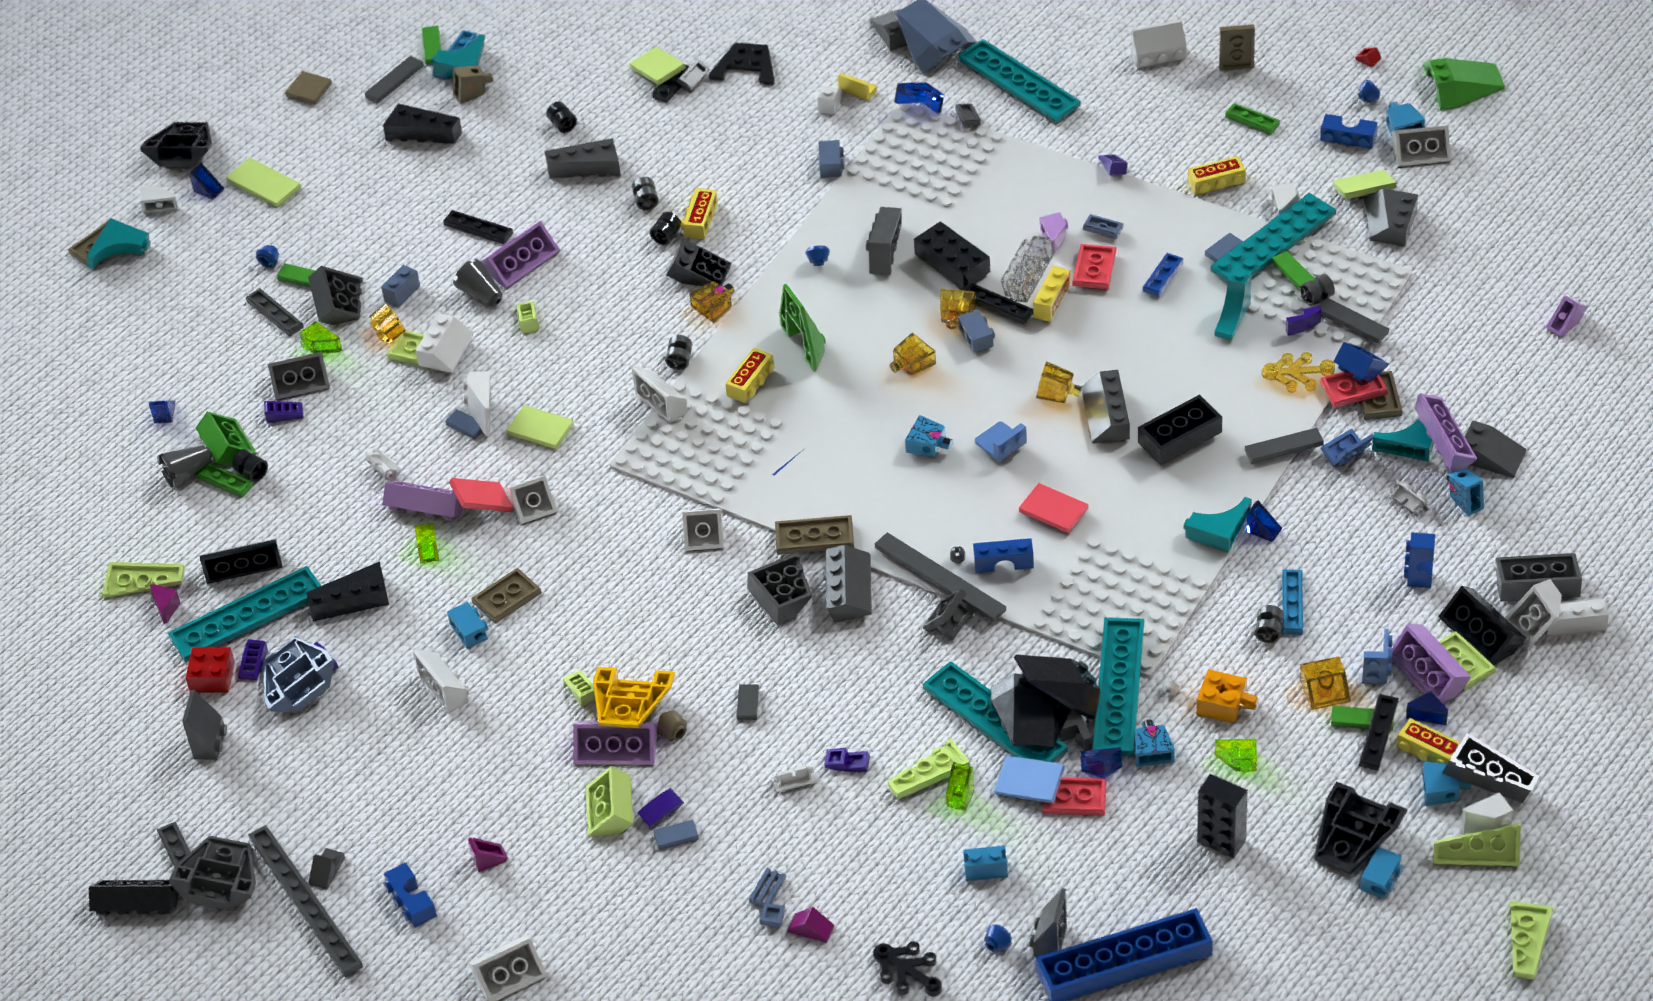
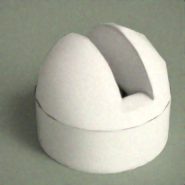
[1162,680,1180,696]

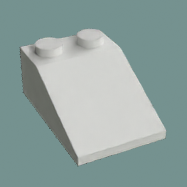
[464,371,491,436]

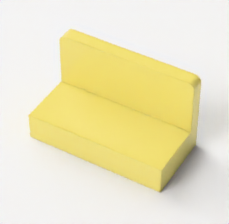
[838,73,877,101]

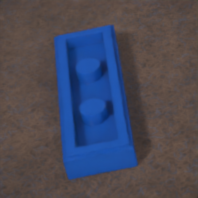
[1143,253,1183,297]

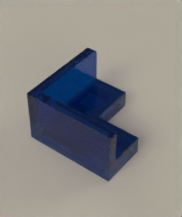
[894,82,944,114]

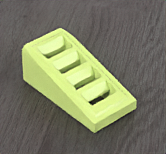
[516,301,539,334]
[563,670,595,707]

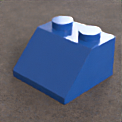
[1333,342,1389,382]

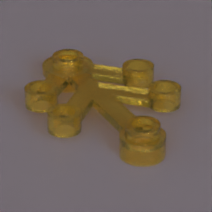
[1261,352,1335,393]

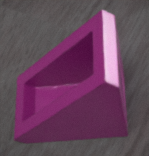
[149,584,180,624]
[468,837,508,872]
[787,907,834,943]

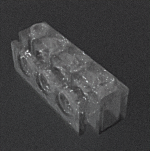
[1001,236,1055,303]

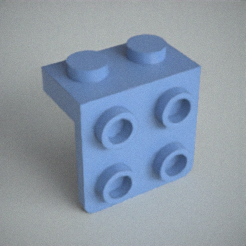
[975,421,1027,462]
[1320,428,1374,467]
[1362,628,1392,684]

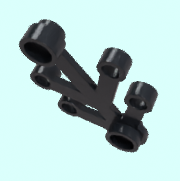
[873,941,942,997]

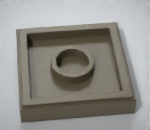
[285,71,332,104]

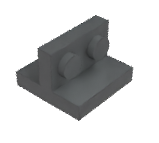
[923,588,973,641]

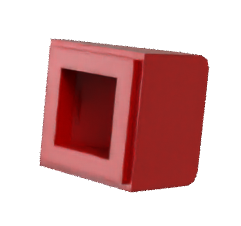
[1355,47,1381,67]

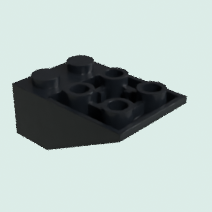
[666,238,732,288]

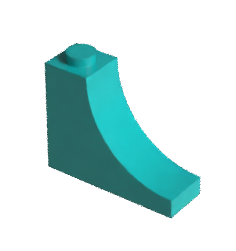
[431,34,486,78]
[86,218,151,269]
[1214,268,1251,341]
[1372,419,1434,461]
[1183,497,1252,552]

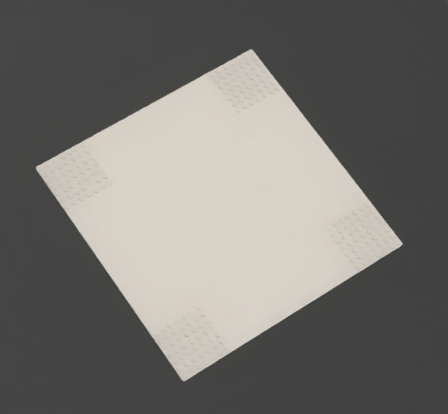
[610,101,1413,677]

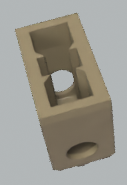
[453,65,493,104]

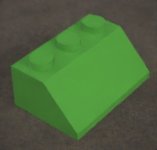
[196,411,257,467]

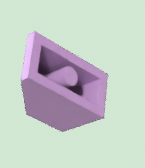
[1040,212,1068,254]
[1546,295,1588,337]

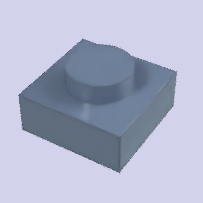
[760,903,786,928]

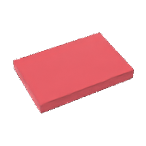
[1073,244,1117,290]
[1320,371,1388,408]
[449,478,513,512]
[1019,483,1089,534]
[1042,777,1106,816]

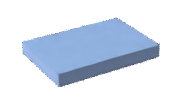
[994,755,1065,804]

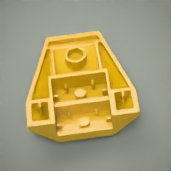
[593,667,676,728]

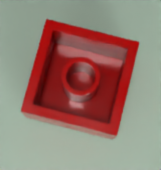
[185,647,235,693]

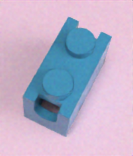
[447,602,489,649]
[963,845,1008,881]
[1360,847,1404,899]

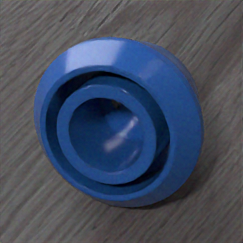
[1358,80,1381,103]
[256,245,279,268]
[805,245,830,266]
[984,924,1012,952]

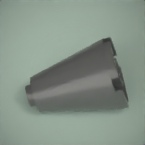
[453,259,502,306]
[157,445,212,489]

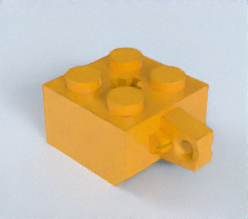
[1196,669,1258,723]

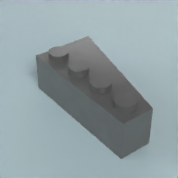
[544,138,621,178]
[866,207,902,275]
[1442,733,1539,803]

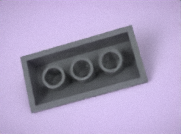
[1081,370,1130,444]
[826,545,872,623]
[1495,553,1582,601]

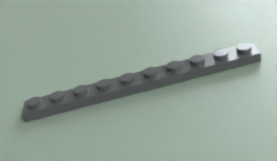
[248,825,363,977]

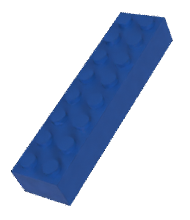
[1036,908,1213,1001]

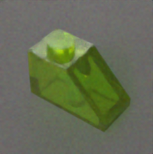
[299,321,342,353]
[414,522,439,564]
[1215,739,1257,772]
[946,762,974,811]

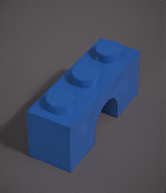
[1320,114,1378,149]
[1404,532,1435,588]
[973,538,1034,573]
[383,862,437,928]

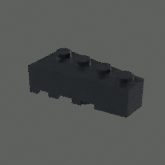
[383,103,462,144]
[306,561,389,622]

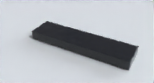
[443,210,513,244]
[962,283,1033,325]
[1359,694,1399,771]

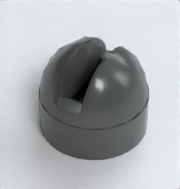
[950,546,965,563]

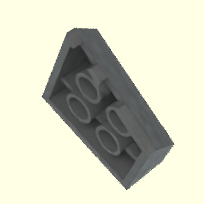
[1364,188,1418,247]
[308,266,363,325]
[747,552,812,625]

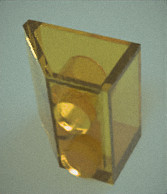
[1299,656,1351,710]

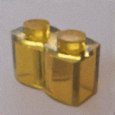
[369,303,406,344]

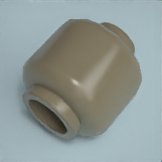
[657,711,687,741]

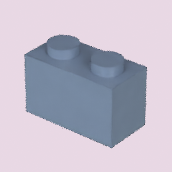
[819,140,845,178]
[381,265,420,308]
[958,310,995,353]

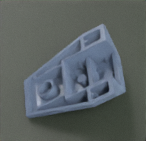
[896,0,976,74]
[264,636,334,712]

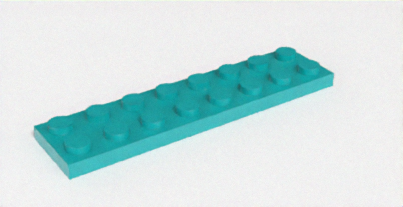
[958,39,1081,123]
[1210,192,1336,281]
[168,566,321,662]
[1093,617,1145,756]
[923,661,1068,763]

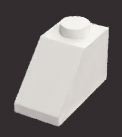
[817,86,845,115]
[1271,183,1299,217]
[140,185,178,214]

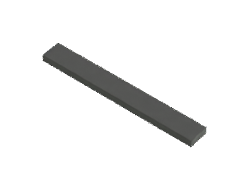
[874,532,1006,622]

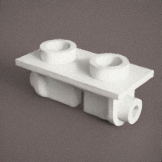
[366,449,401,482]
[1390,479,1429,515]
[772,764,816,793]

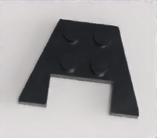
[709,42,775,85]

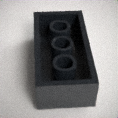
[914,221,990,290]
[1138,394,1223,465]
[1197,774,1248,858]

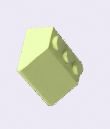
[586,766,633,837]

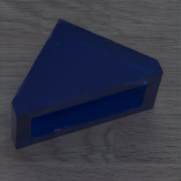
[189,162,225,200]
[149,400,176,423]
[1246,500,1282,542]
[1406,691,1448,726]
[1080,747,1122,779]

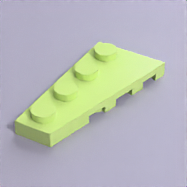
[102,562,185,599]
[888,738,971,799]
[1433,823,1521,866]
[1510,901,1553,980]

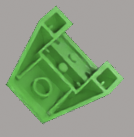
[1423,58,1505,110]
[779,283,826,371]

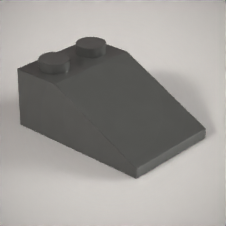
[870,9,908,51]
[1465,420,1527,478]
[182,690,227,760]
[1030,888,1067,957]

